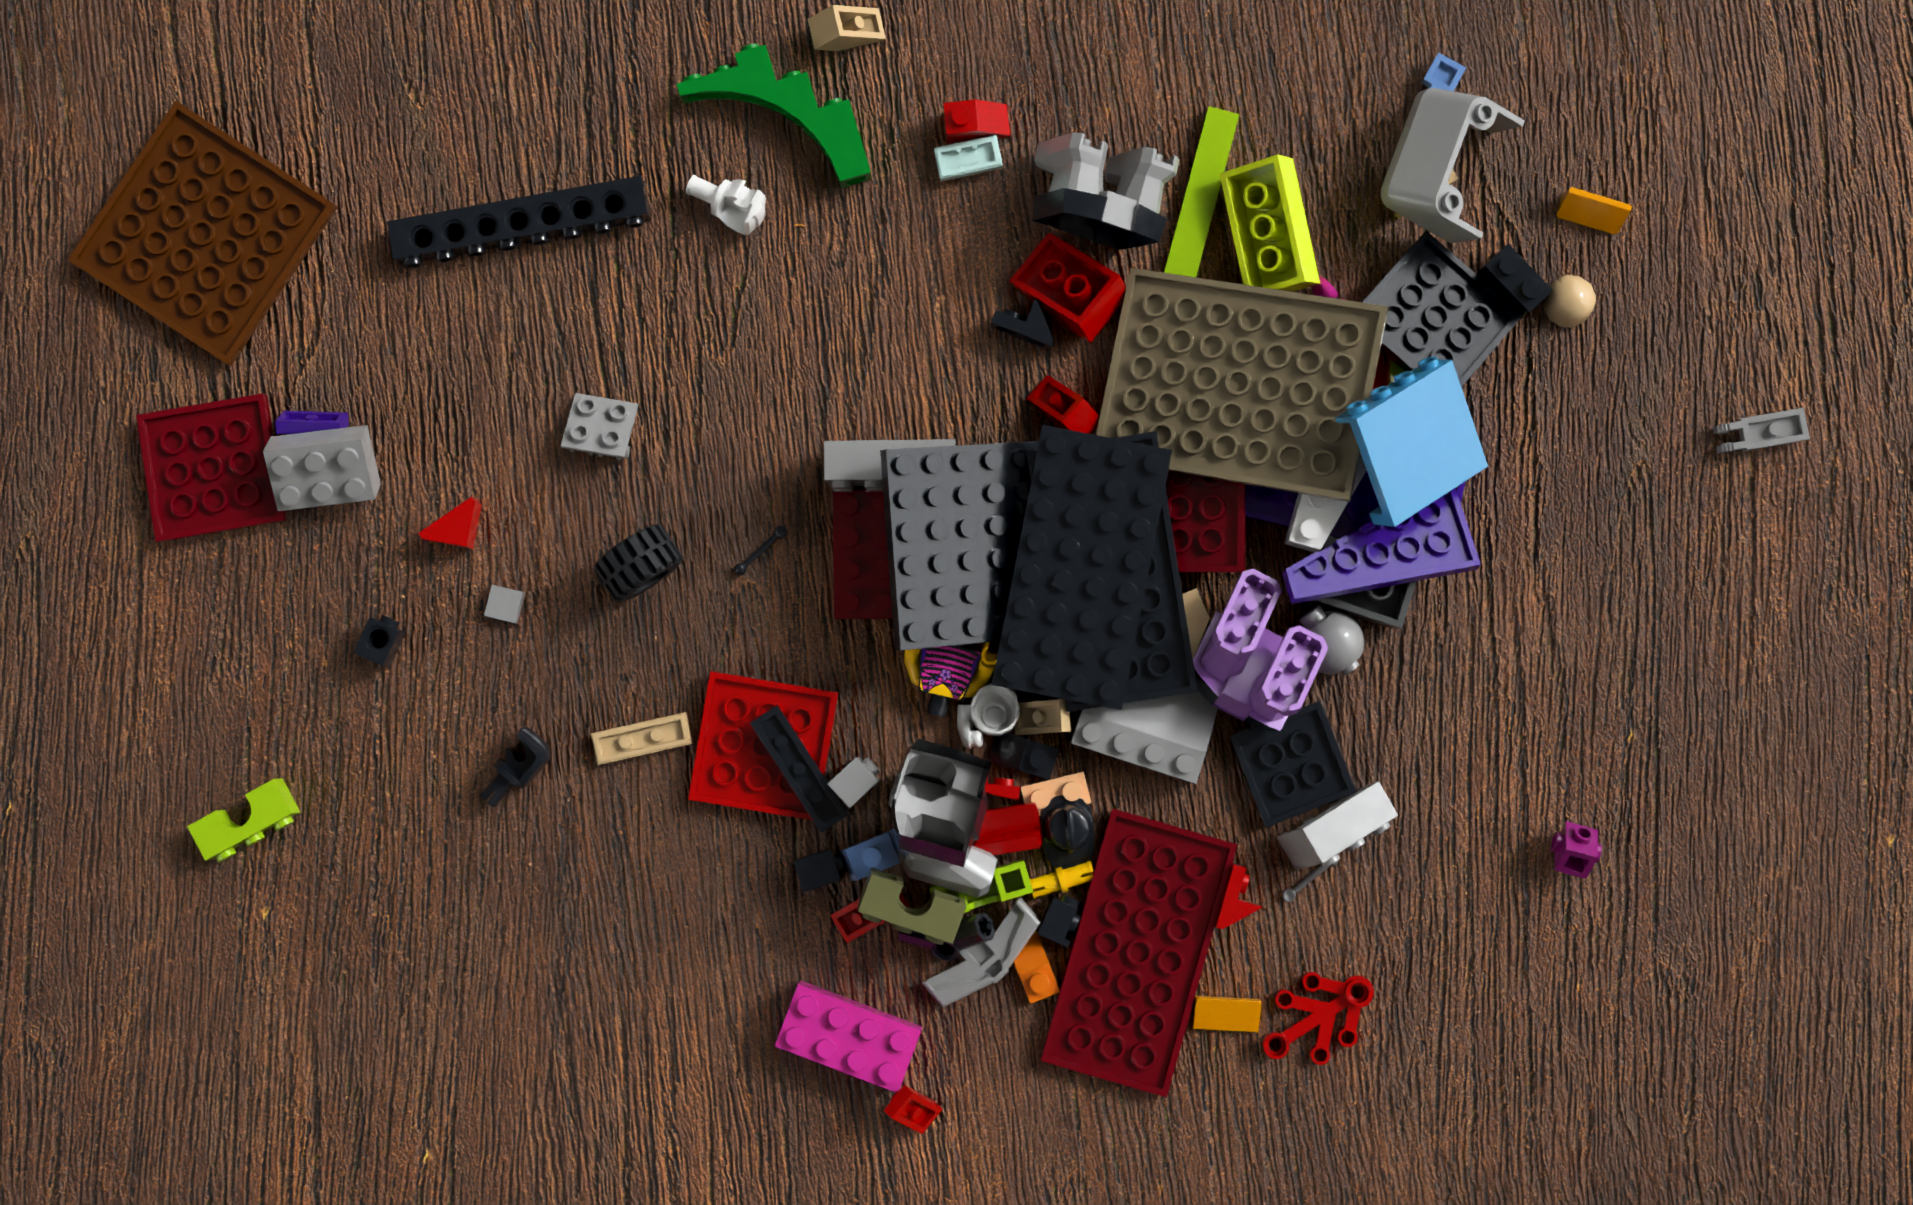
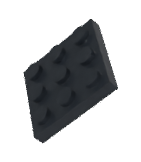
[1228,701,1357,828]

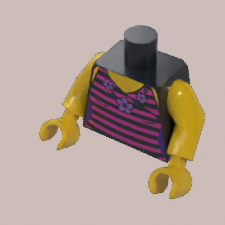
[904,642,998,717]

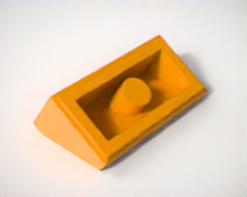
[1556,187,1632,234]
[1193,996,1262,1032]

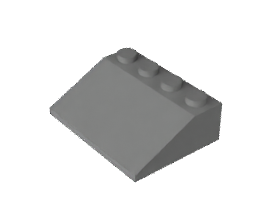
[1070,691,1218,784]

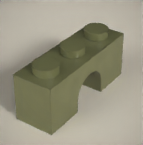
[858,867,966,945]

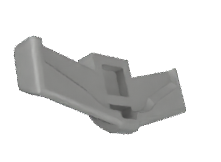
[922,897,1040,1008]

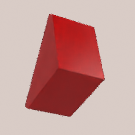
[418,496,482,549]

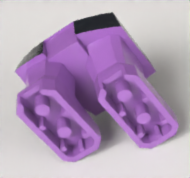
[1193,569,1328,732]

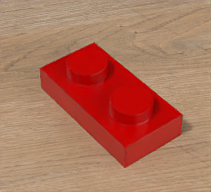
[883,1084,943,1134]

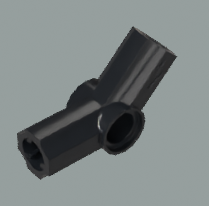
[898,913,995,961]

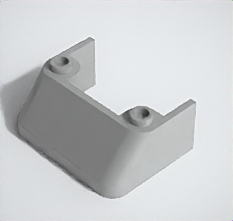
[1381,88,1525,243]

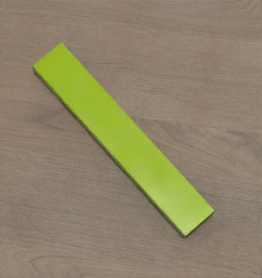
[1164,106,1240,277]

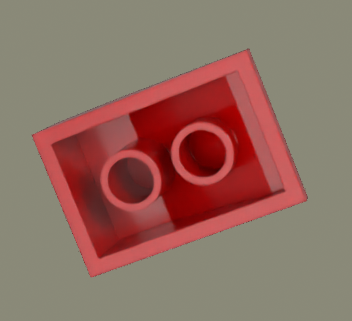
[1009,232,1126,343]

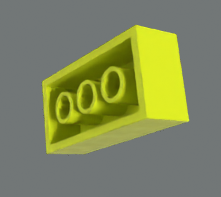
[1219,154,1320,292]

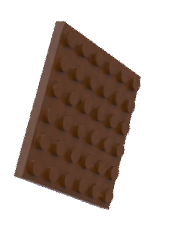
[68,101,338,366]

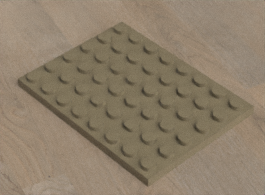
[1096,268,1388,502]

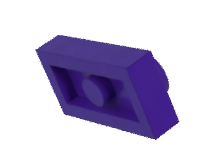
[275,411,349,435]

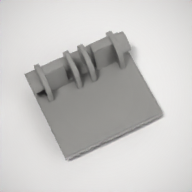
[561,393,639,460]

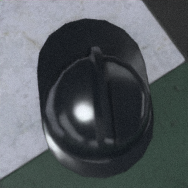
[1041,795,1095,869]

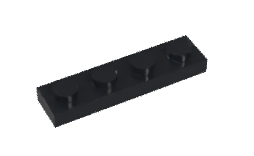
[750,705,849,833]

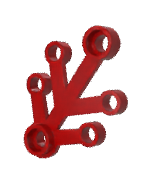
[1262,971,1374,1065]

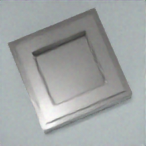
[484,585,525,624]

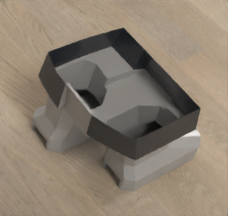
[1033,132,1179,250]
[888,738,998,897]

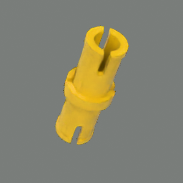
[1030,860,1094,899]

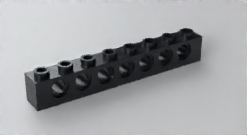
[387,176,652,268]

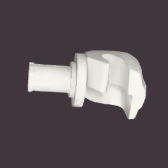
[686,175,766,236]

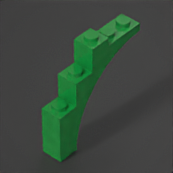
[677,43,872,188]

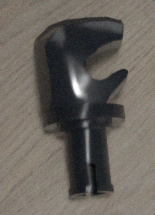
[479,726,551,807]

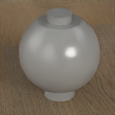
[1299,605,1364,676]

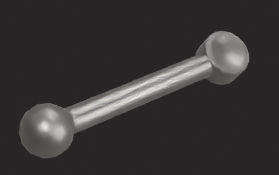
[1282,861,1338,902]

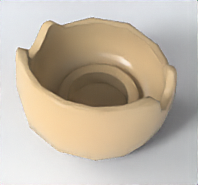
[1543,275,1596,328]

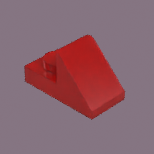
[1215,863,1262,929]

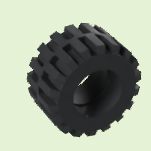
[593,524,683,602]

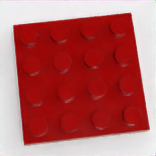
[688,671,839,820]

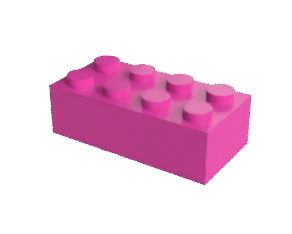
[775,980,922,1092]

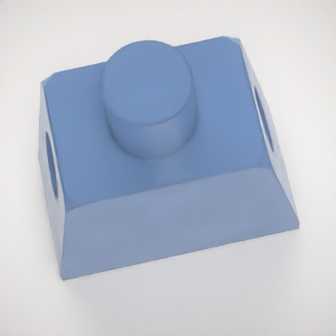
[840,829,907,881]

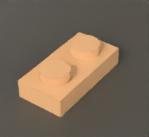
[1020,771,1091,816]

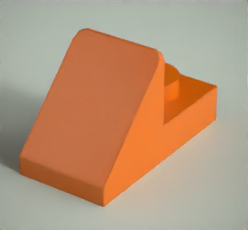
[1013,930,1060,1004]

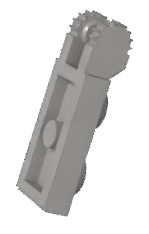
[1713,408,1810,454]

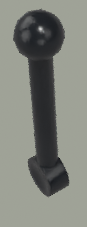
[734,525,787,575]

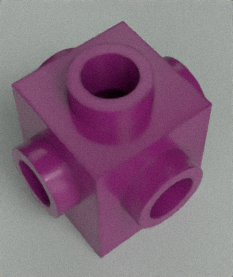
[1551,821,1602,879]

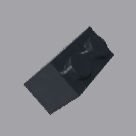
[1477,244,1553,319]

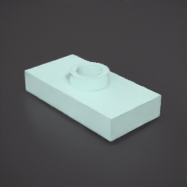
[934,135,1003,181]

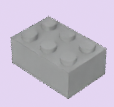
[263,425,381,511]

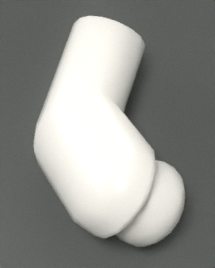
[957,705,983,749]

